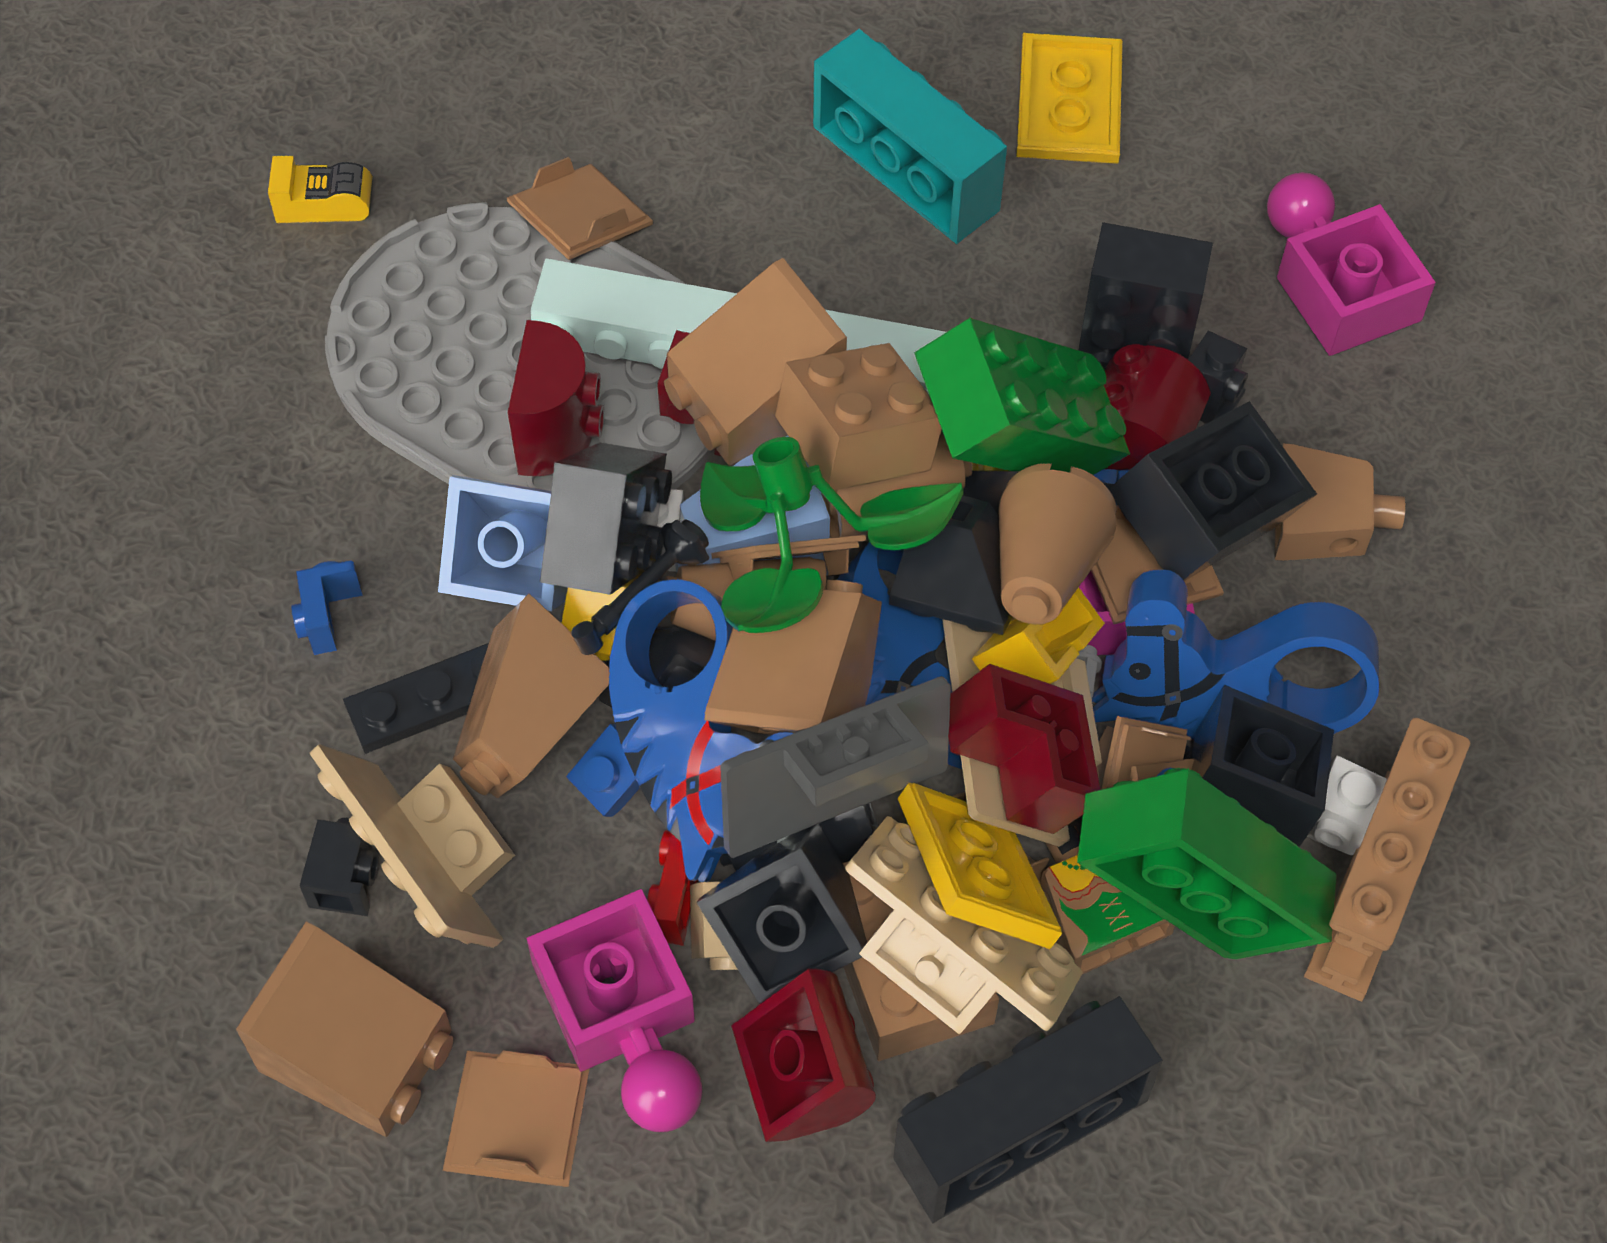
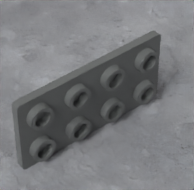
[720,676,951,858]

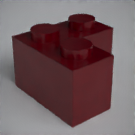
[948,664,1101,834]

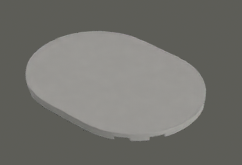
[325,202,714,491]

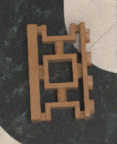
[1304,718,1470,1002]

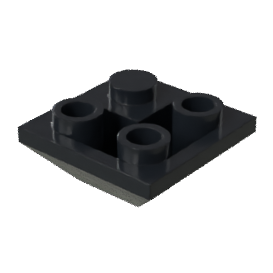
[889,495,1013,635]

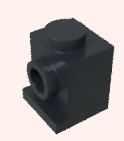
[1189,330,1248,423]
[299,818,379,916]

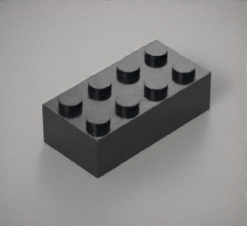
[893,996,1163,1224]

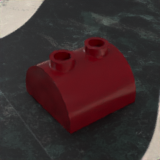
[508,320,604,476]
[1104,344,1211,470]
[731,969,876,1142]

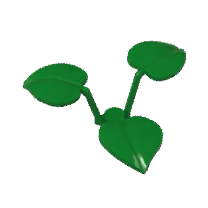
[700,437,963,633]

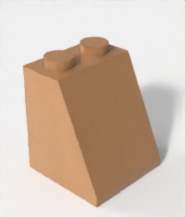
[664,258,847,466]
[704,580,882,735]
[453,593,610,798]
[236,922,453,1137]

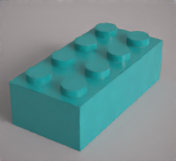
[813,29,1007,244]

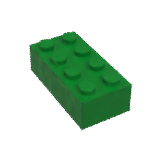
[914,318,1130,475]
[1077,768,1336,959]

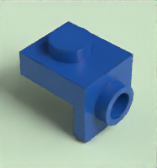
[291,561,363,655]
[566,724,640,817]

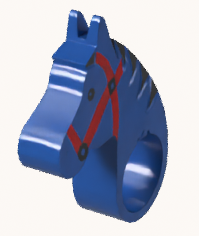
[609,579,794,883]

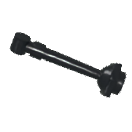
[571,519,710,655]

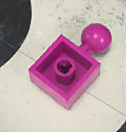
[1267,172,1436,356]
[526,889,702,1132]

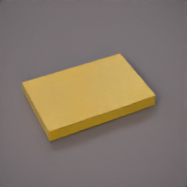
[1016,33,1122,164]
[898,782,1062,949]

